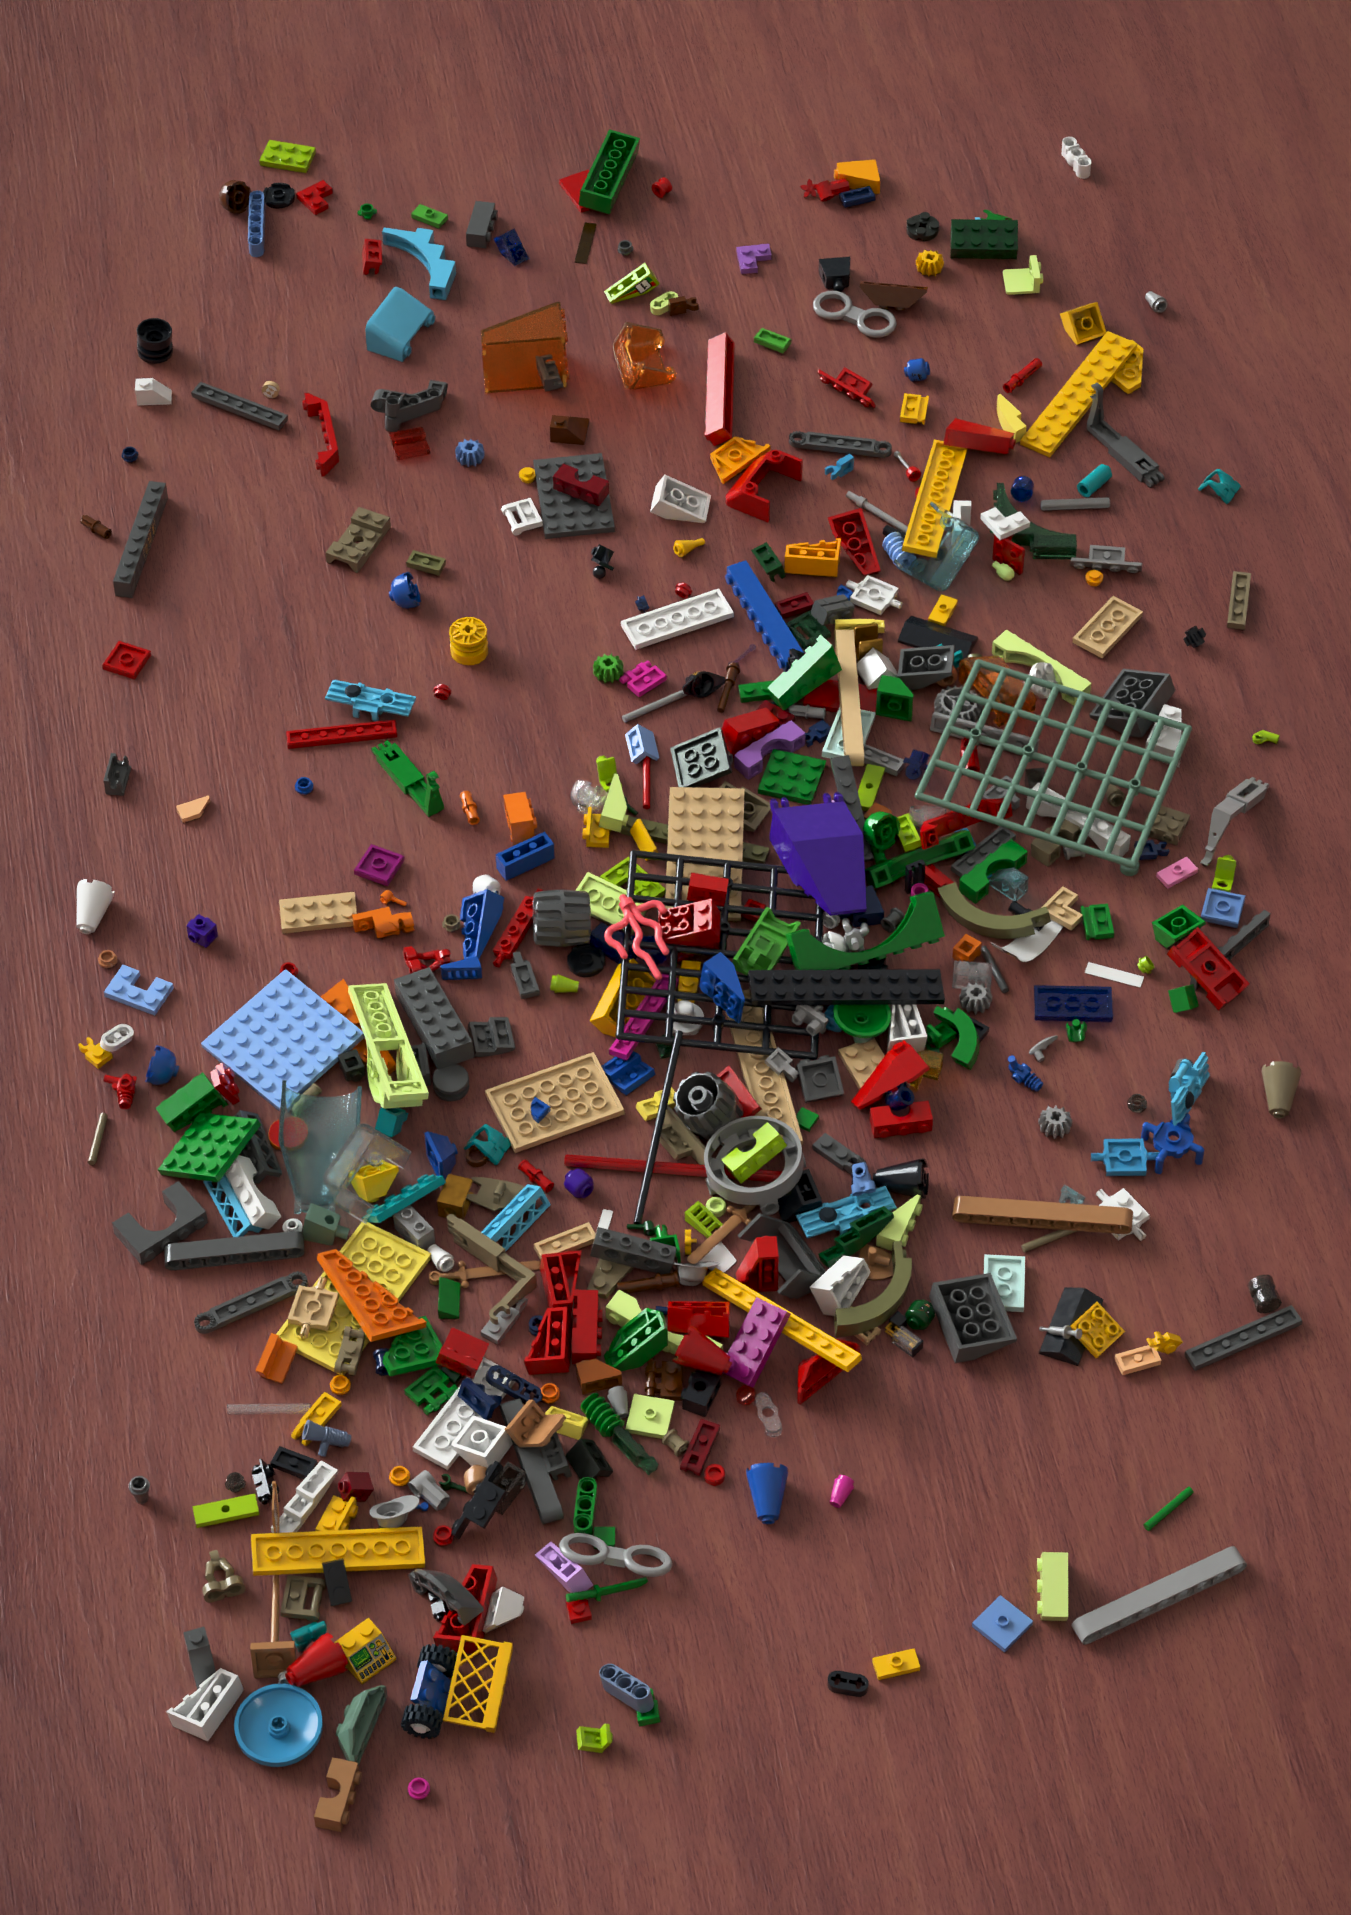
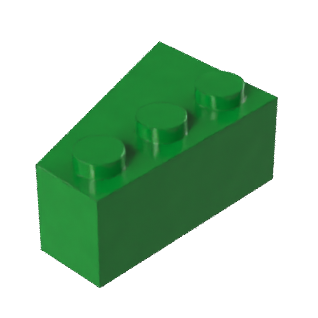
[156,1072,229,1132]

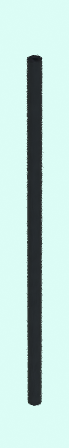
[633,1030,683,1225]

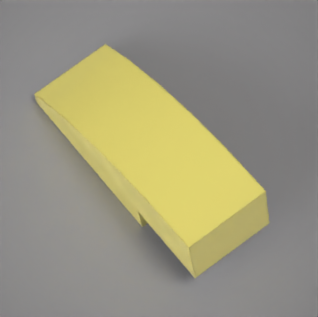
[997,394,1027,443]

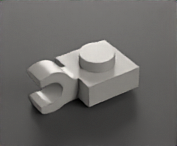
[764,1047,799,1082]

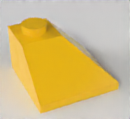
[346,1160,399,1203]

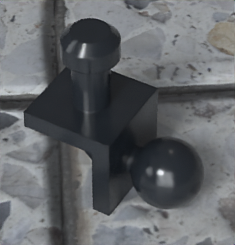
[591,544,614,579]

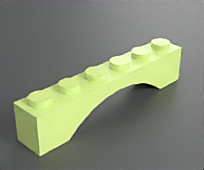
[992,630,1091,706]
[605,1290,723,1355]

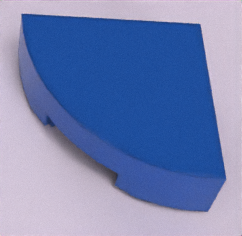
[837,584,854,601]
[531,1097,551,1123]

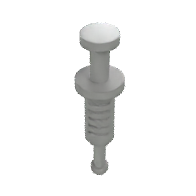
[1039,1325,1082,1339]

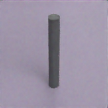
[981,946,1009,993]

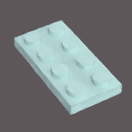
[822,707,876,759]

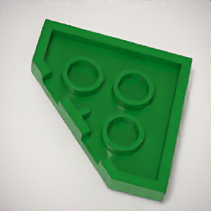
[383,1316,442,1377]

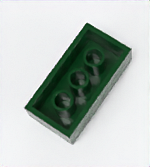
[950,219,1018,259]

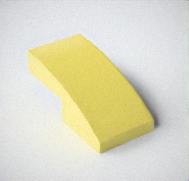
[636,1087,676,1121]

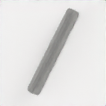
[1040,497,1110,511]

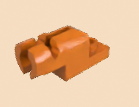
[352,907,415,938]

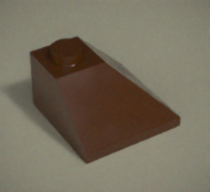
[550,415,590,445]

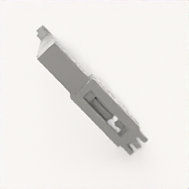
[1200,777,1269,866]

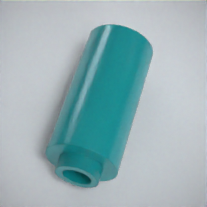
[1077,464,1112,498]

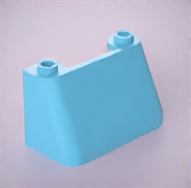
[365,287,436,362]

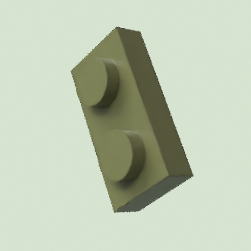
[406,550,446,576]

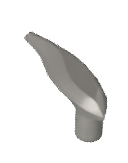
[1029,1035,1058,1062]

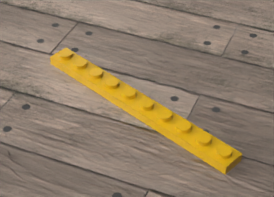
[702,1268,862,1372]

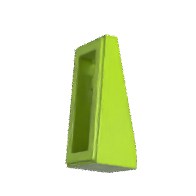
[685,1201,723,1238]

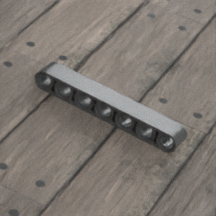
[164,1231,305,1270]
[499,1398,564,1525]

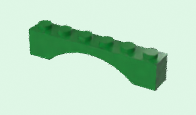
[865,830,975,888]

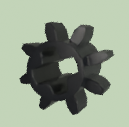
[1183,626,1206,648]

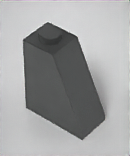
[183,1627,216,1690]

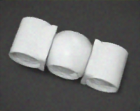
[1061,137,1091,179]

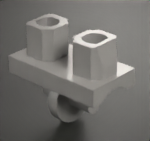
[792,1005,828,1036]

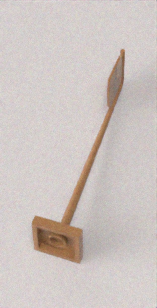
[250,1481,296,1678]

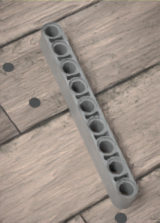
[1071,1546,1247,1645]

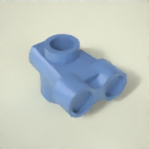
[851,1162,876,1196]

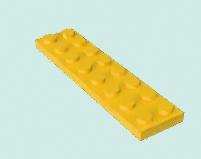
[251,1527,425,1576]

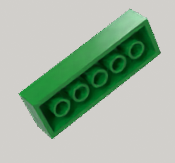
[579,129,640,214]

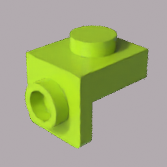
[576,1723,613,1753]

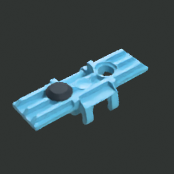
[325,680,416,722]
[1169,1052,1210,1126]
[796,1186,897,1238]

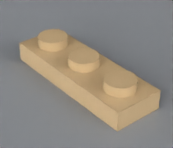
[534,1222,596,1260]

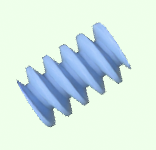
[882,532,917,571]

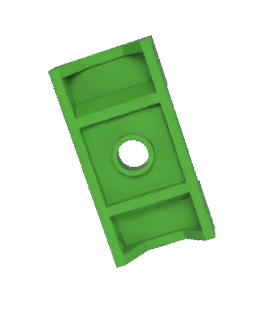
[732,907,801,976]

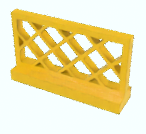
[443,1635,513,1733]

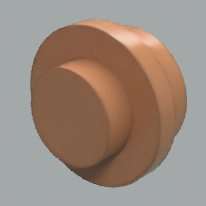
[98,950,117,968]

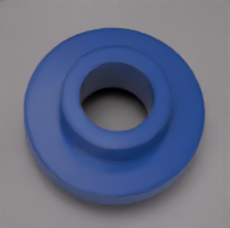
[295,777,314,794]

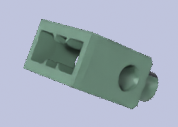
[302,1203,350,1246]

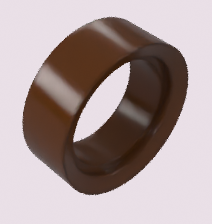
[466,1145,488,1167]

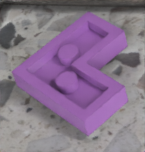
[736,244,771,274]

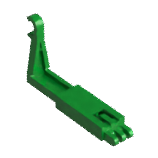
[371,740,444,817]

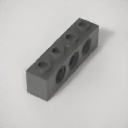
[590,1227,677,1274]

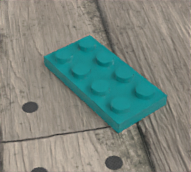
[363,1174,446,1223]

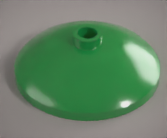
[833,1005,891,1038]

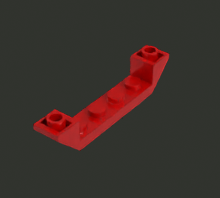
[302,393,339,477]
[920,798,1013,850]

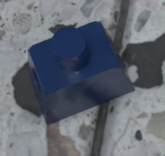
[838,885,884,927]

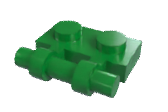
[404,1366,458,1415]

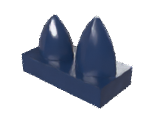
[457,1378,502,1420]

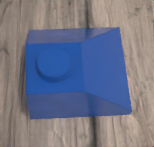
[424,1131,458,1185]

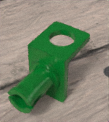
[650,1225,681,1263]

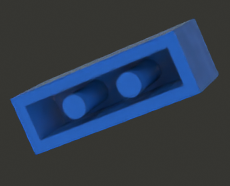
[496,832,555,881]

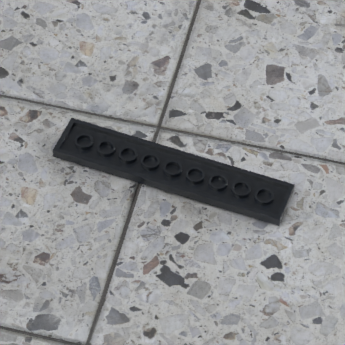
[748,969,945,1005]

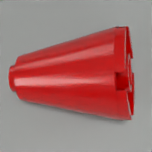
[672,1325,732,1375]
[285,1633,348,1687]

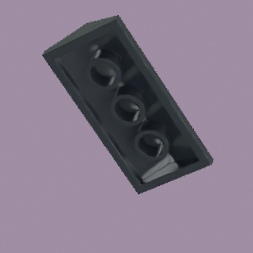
[898,616,978,664]
[1039,1287,1104,1366]

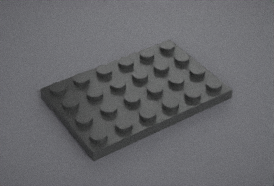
[533,453,615,539]

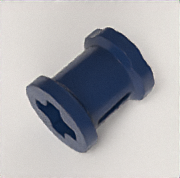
[373,1348,389,1376]

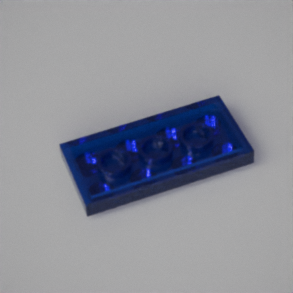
[1034,985,1113,1022]

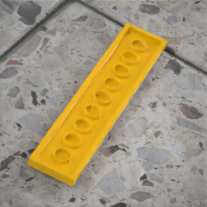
[1020,331,1137,458]
[902,439,968,558]

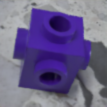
[186,914,218,948]

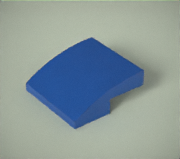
[601,1051,656,1095]

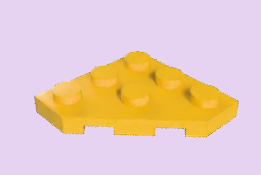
[1111,340,1143,394]

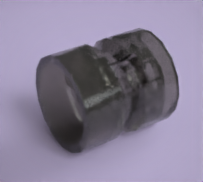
[1247,1275,1282,1314]

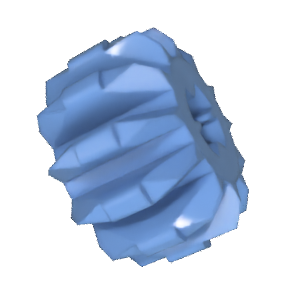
[455,438,485,467]

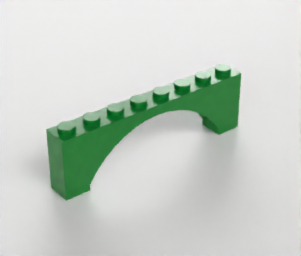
[785,892,945,970]

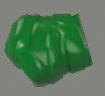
[1066,1019,1087,1042]

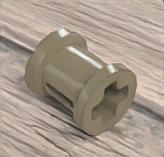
[662,1429,689,1457]

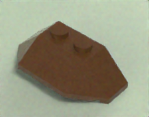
[860,281,928,310]

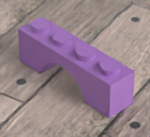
[734,720,805,780]

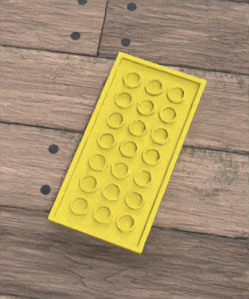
[276,1220,431,1375]

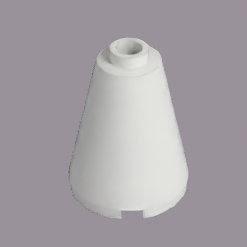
[77,879,115,934]

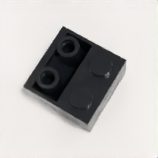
[778,1169,822,1223]

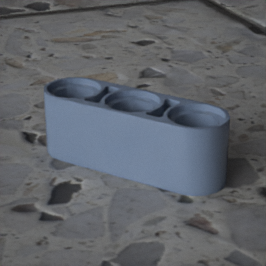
[599,1664,654,1713]

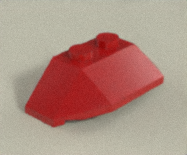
[797,1339,860,1405]

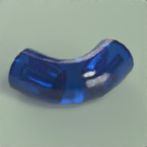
[885,1082,914,1111]

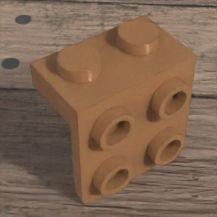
[504,1400,566,1448]

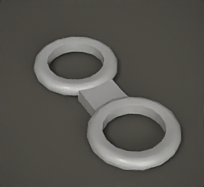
[813,291,897,338]
[559,1533,673,1577]

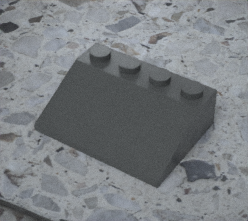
[1089,669,1175,738]
[929,1273,1017,1363]

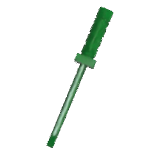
[566,1577,648,1602]

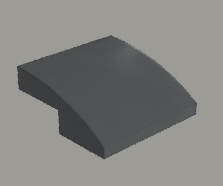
[468,1017,515,1057]

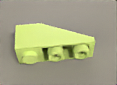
[876,1195,923,1251]

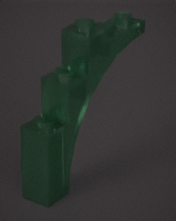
[990,483,1077,559]

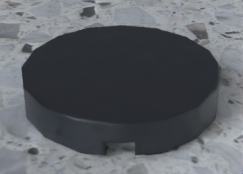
[263,183,295,209]
[567,944,605,977]

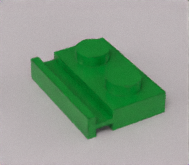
[1080,904,1114,940]

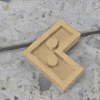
[1041,886,1083,931]

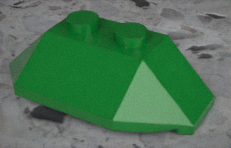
[604,1308,668,1371]

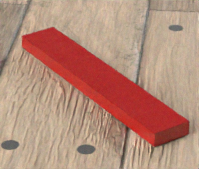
[286,720,397,749]

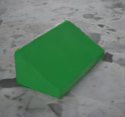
[438,1277,461,1319]

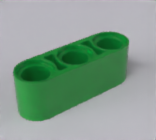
[573,1477,597,1535]

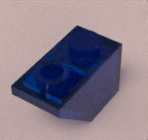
[493,228,529,266]

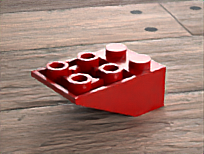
[658,898,720,946]

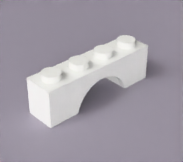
[225,1155,281,1230]

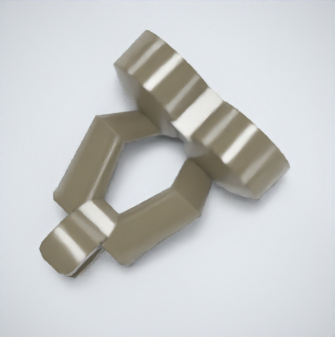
[202,1550,245,1603]

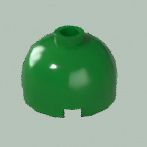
[863,811,900,850]

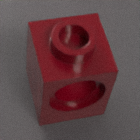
[338,1472,374,1502]

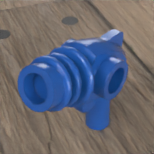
[1008,1055,1044,1092]

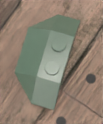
[336,1685,387,1766]

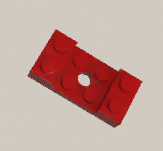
[1167,927,1250,1011]

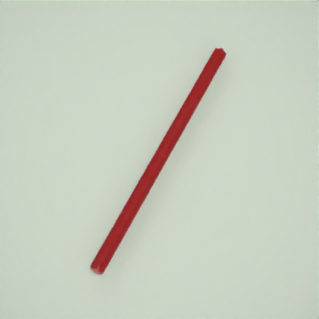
[564,1154,783,1182]

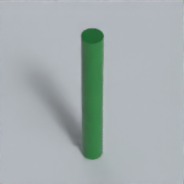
[1144,1487,1194,1531]

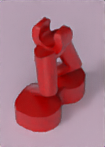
[403,946,451,974]

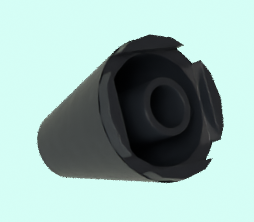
[873,1159,929,1199]

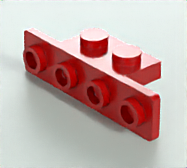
[817,367,876,409]

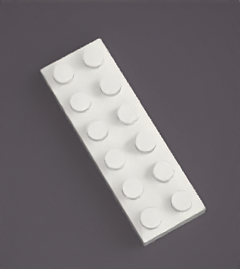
[621,589,734,650]
[413,1357,515,1470]

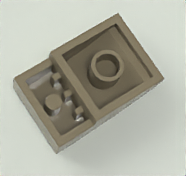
[720,781,771,832]

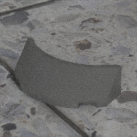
[408,1569,484,1626]

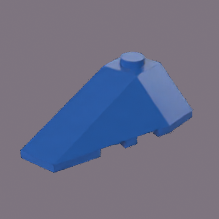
[460,889,504,959]

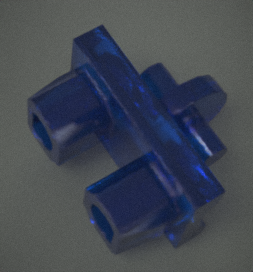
[903,749,930,780]

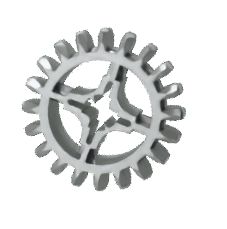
[934,685,983,722]

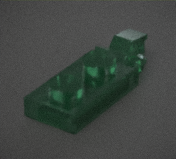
[612,1425,659,1475]

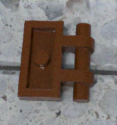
[644,1360,683,1401]

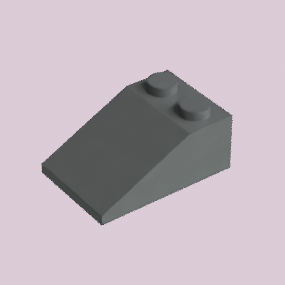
[898,645,955,690]

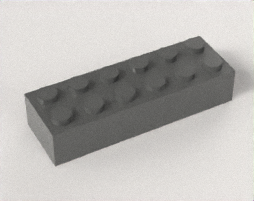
[394,967,474,1070]

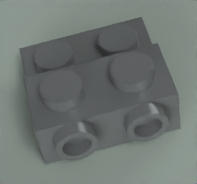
[796,1055,844,1103]

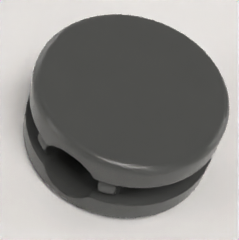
[432,1064,469,1101]

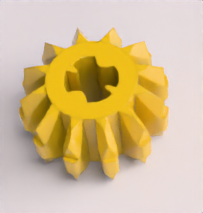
[916,250,944,276]

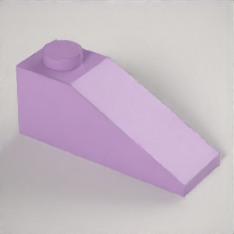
[535,1542,593,1593]

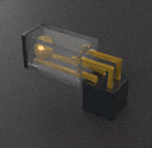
[885,1311,923,1358]

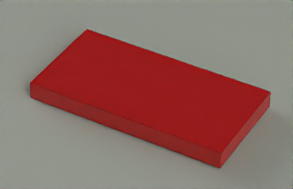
[803,679,878,713]

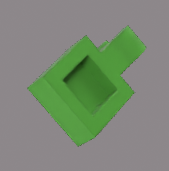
[746,930,776,967]

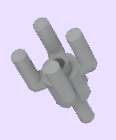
[842,918,869,952]

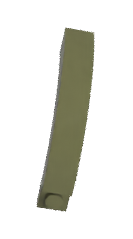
[938,882,1051,939]
[834,1241,912,1337]

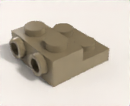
[1143,805,1190,846]

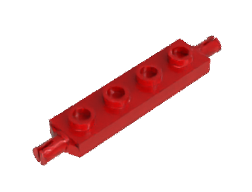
[493,888,543,967]

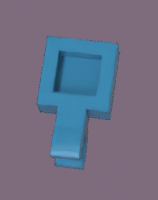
[825,453,854,480]

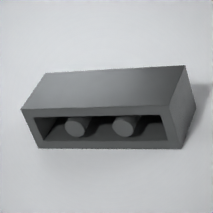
[466,201,498,248]

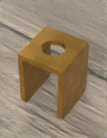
[854,623,883,662]
[437,1174,474,1220]

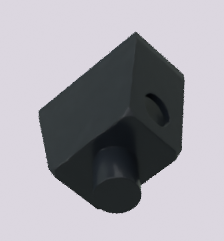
[818,257,850,292]

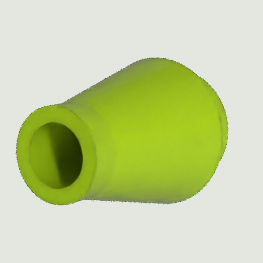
[550,974,579,993]

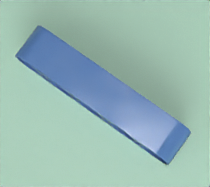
[248,190,265,257]

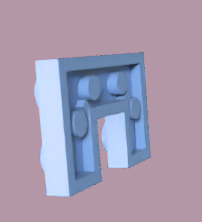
[104,965,174,1016]

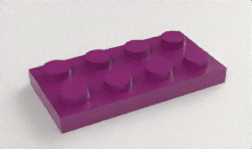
[723,1297,791,1388]

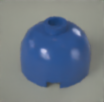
[389,572,421,609]
[145,1045,179,1085]

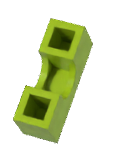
[722,1122,787,1183]

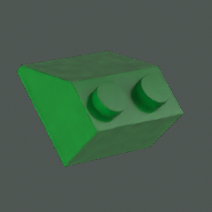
[876,675,914,722]
[1152,905,1206,948]

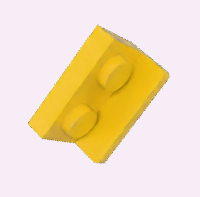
[582,807,610,848]
[315,1495,358,1531]

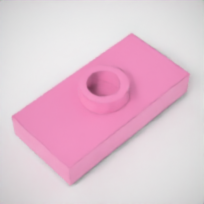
[1156,857,1198,889]

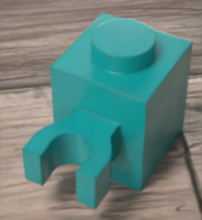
[375,1108,408,1137]

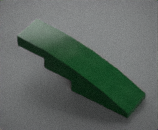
[818,1206,894,1268]

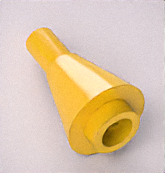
[673,538,705,557]

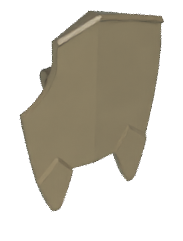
[466,1177,524,1211]

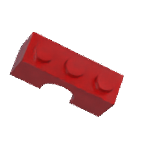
[870,1100,933,1138]

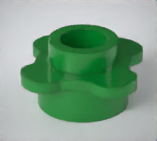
[357,204,377,220]

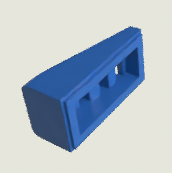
[440,956,482,980]

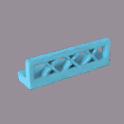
[203,1174,263,1237]
[481,1184,551,1251]

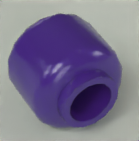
[564,1169,594,1198]

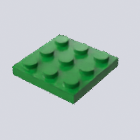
[758,749,826,805]

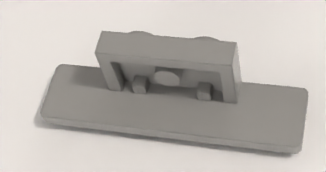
[1070,545,1142,573]

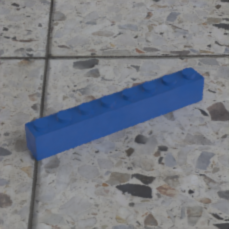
[725,560,804,672]

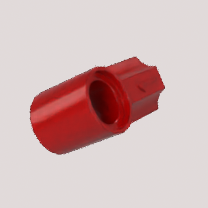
[815,178,850,202]
[960,737,980,772]

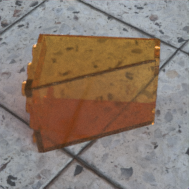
[481,302,570,393]

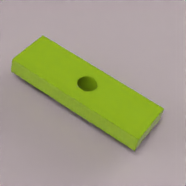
[858,764,885,811]
[192,1494,259,1528]

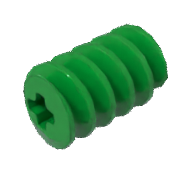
[580,1392,625,1437]

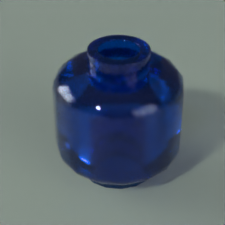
[1010,476,1034,502]

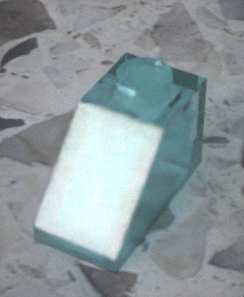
[988,867,1029,901]

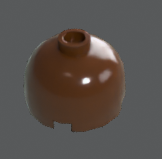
[219,180,251,214]

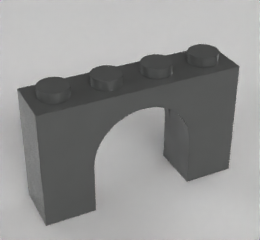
[112,1181,208,1265]

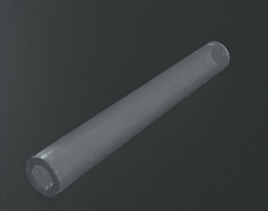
[227,1403,311,1414]

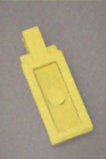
[834,619,885,634]

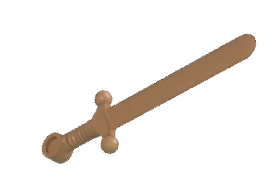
[687,1205,759,1264]
[429,1260,541,1288]

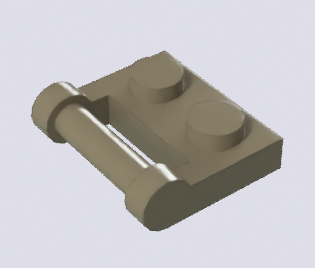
[280,1575,326,1622]

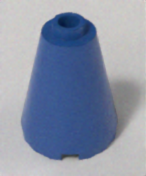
[746,1463,788,1524]

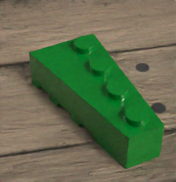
[767,635,842,711]

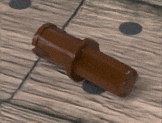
[80,515,112,539]

